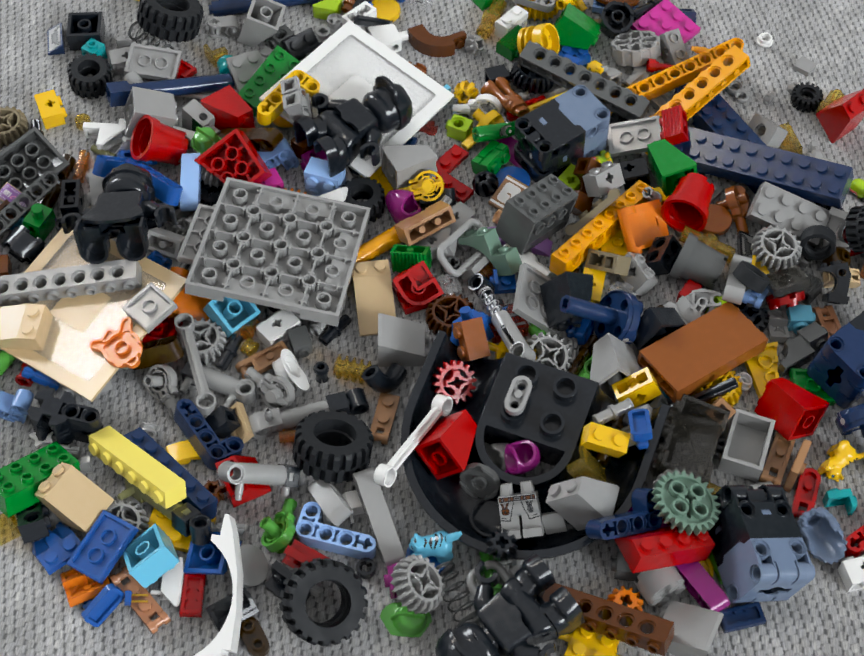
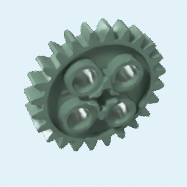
[652,470,721,536]

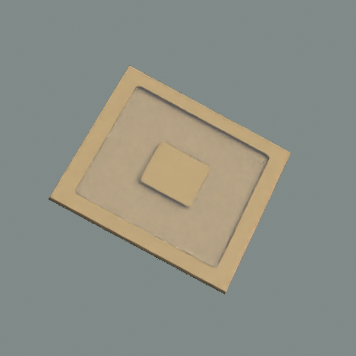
[0,228,186,402]

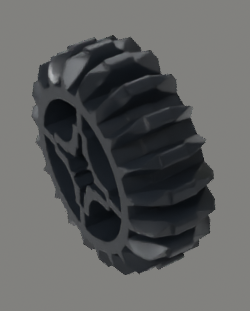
[510,60,554,95]

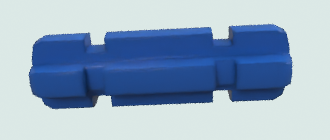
[21,366,60,391]

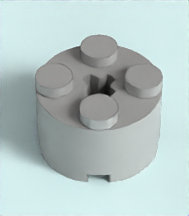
[634,566,686,608]

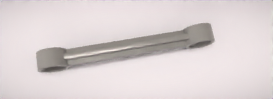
[174,313,217,415]

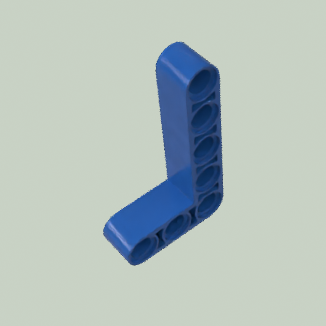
[92,155,183,206]

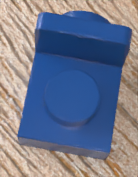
[489,269,516,294]

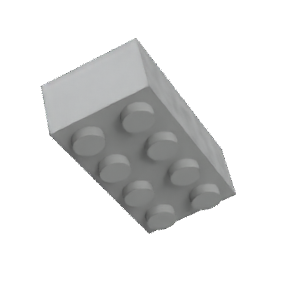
[745,181,831,247]

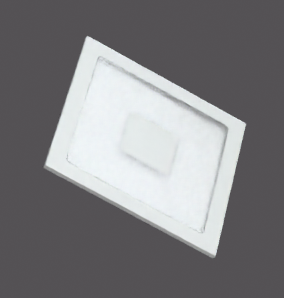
[259,20,454,178]

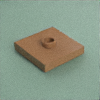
[783,439,812,493]

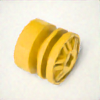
[517,23,560,60]

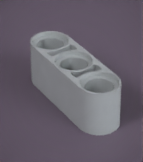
[307,479,354,527]

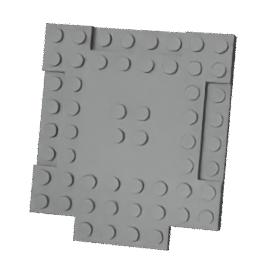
[177,177,371,327]

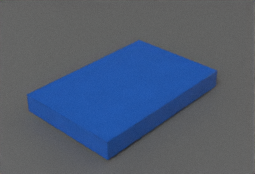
[66,510,139,585]

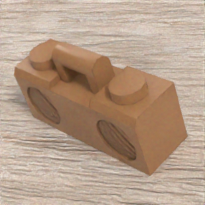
[394,200,456,246]

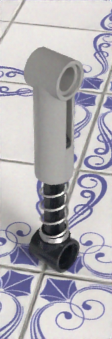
[468,273,536,361]

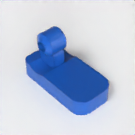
[565,319,594,345]
[628,408,653,450]
[81,583,125,627]

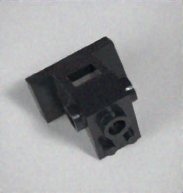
[816,260,851,305]

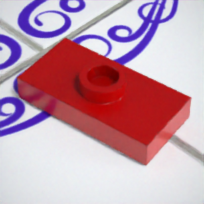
[179,573,206,617]

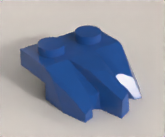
[32,522,81,575]

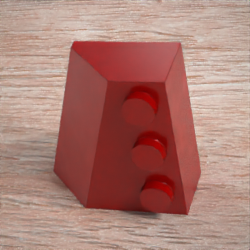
[194,128,272,184]

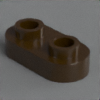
[240,616,270,656]

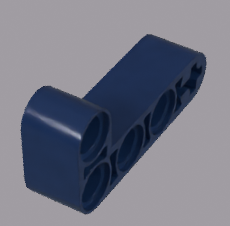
[174,399,244,471]
[585,488,663,540]

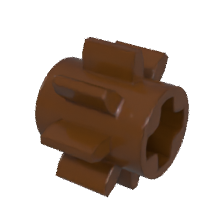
[204,480,226,506]

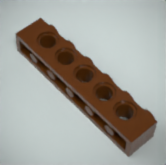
[541,583,674,656]

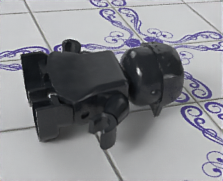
[293,75,413,177]
[61,163,178,264]
[435,553,585,656]

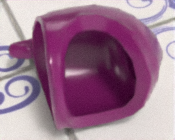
[386,189,422,224]
[504,440,541,475]

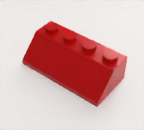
[614,526,715,573]

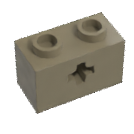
[585,248,631,276]

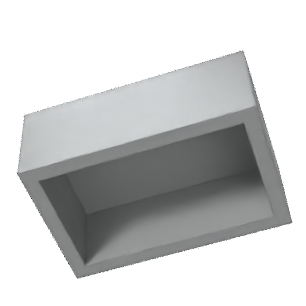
[718,408,776,482]

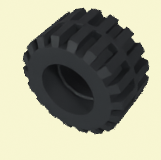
[67,53,113,99]
[341,176,385,224]
[846,206,864,252]

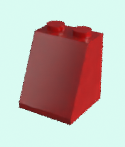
[200,85,255,131]
[816,89,864,144]
[754,377,830,441]
[415,409,477,480]

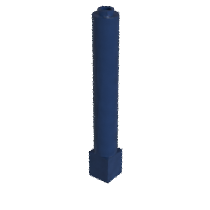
[208,0,323,17]
[106,73,235,107]

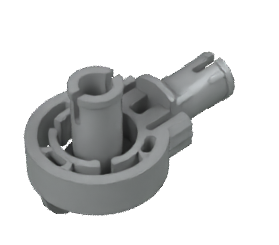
[143,364,179,419]
[244,367,295,411]

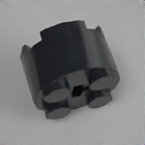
[598,1,634,39]
[1,225,46,267]

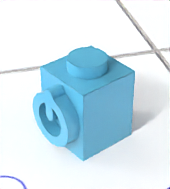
[786,304,816,334]

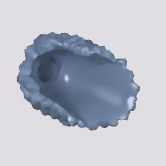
[797,506,848,564]

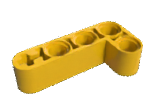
[257,70,320,126]

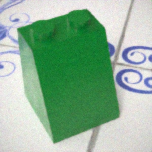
[553,3,601,50]
[647,139,697,197]

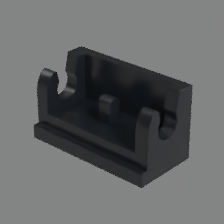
[206,587,259,632]

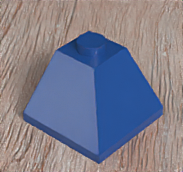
[183,532,242,575]

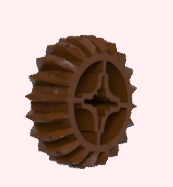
[425,292,475,338]

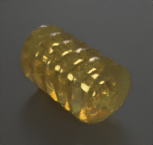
[333,354,372,386]

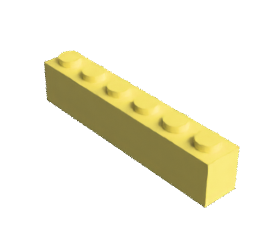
[88,426,187,509]

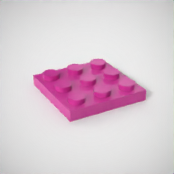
[631,0,701,56]

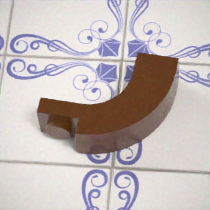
[408,24,467,57]

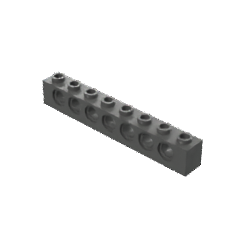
[519,40,650,120]

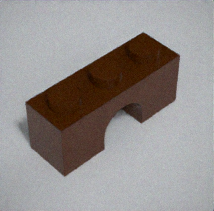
[571,157,601,216]

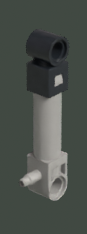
[248,388,369,440]

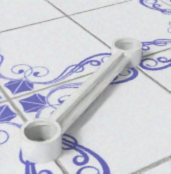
[374,394,453,487]

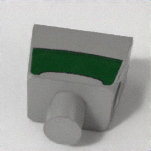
[182,98,220,135]

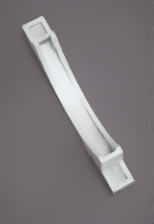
[82,118,198,153]
[194,514,243,656]

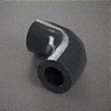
[362,363,408,393]

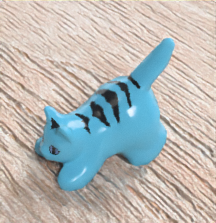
[409,530,462,563]

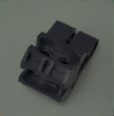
[27,387,103,445]

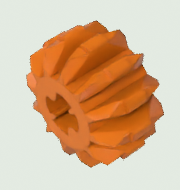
[607,585,644,611]

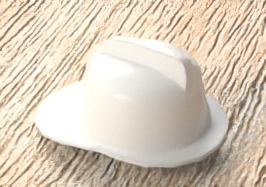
[272,349,310,390]

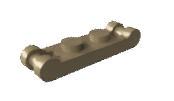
[565,188,620,235]

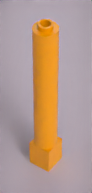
[356,226,402,262]

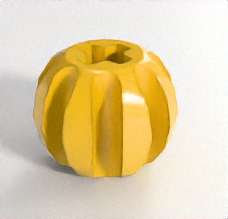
[453,80,479,104]

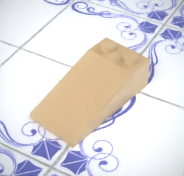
[352,259,396,337]
[0,304,53,351]

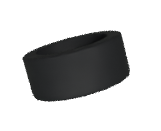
[800,225,836,261]
[733,260,771,294]

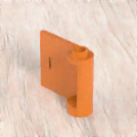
[616,199,669,254]
[167,267,212,321]

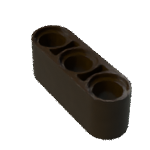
[133,336,184,370]

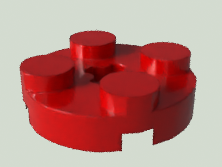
[766,288,805,310]

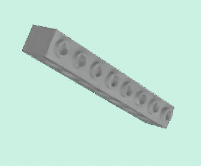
[0,259,142,307]

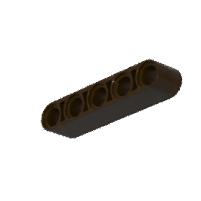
[218,128,284,152]

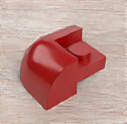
[392,260,444,306]
[282,539,330,569]

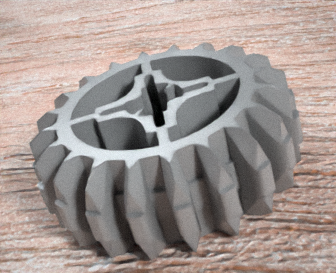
[750,225,803,273]
[176,317,228,367]
[526,332,573,372]
[106,499,150,542]
[390,555,446,614]

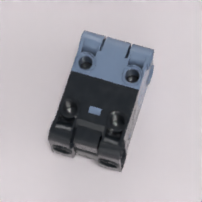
[514,85,610,183]
[707,485,815,603]

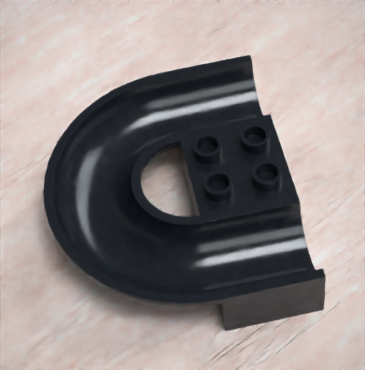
[401,330,670,560]

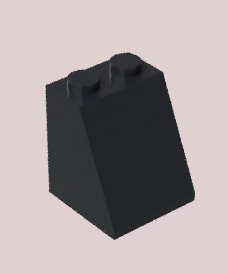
[540,271,593,331]

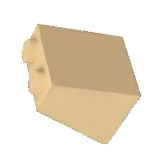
[34,462,114,533]

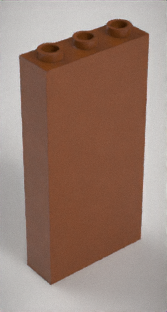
[637,302,768,403]

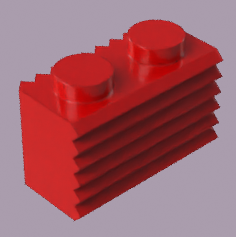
[659,105,689,145]

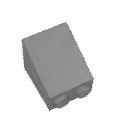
[237,0,286,47]
[123,86,178,136]
[381,145,438,190]
[378,313,429,367]
[590,332,640,402]
[546,476,620,531]
[659,600,724,656]

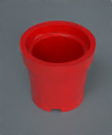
[130,115,188,166]
[661,173,714,233]

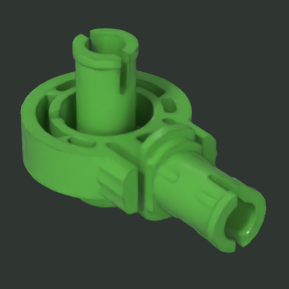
[259,498,297,554]

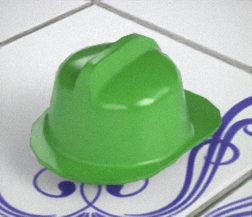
[190,126,221,154]
[380,602,432,638]

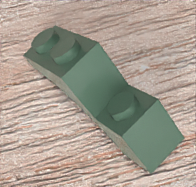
[458,227,522,276]

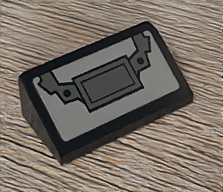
[737,231,753,258]

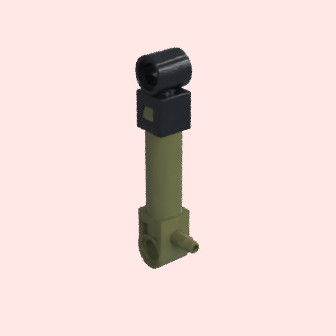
[117,478,212,545]

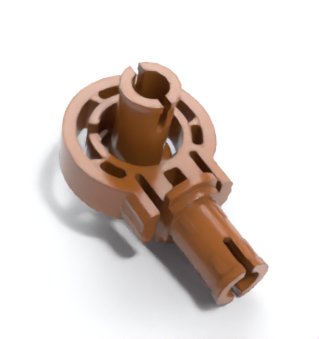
[716,185,750,235]

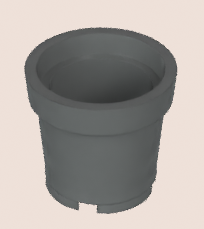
[668,232,728,290]

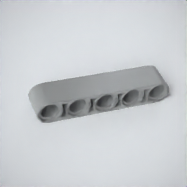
[352,467,405,571]

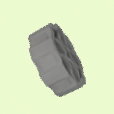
[611,30,661,67]

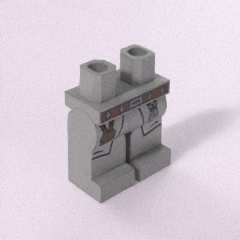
[280,75,314,121]
[498,480,545,539]

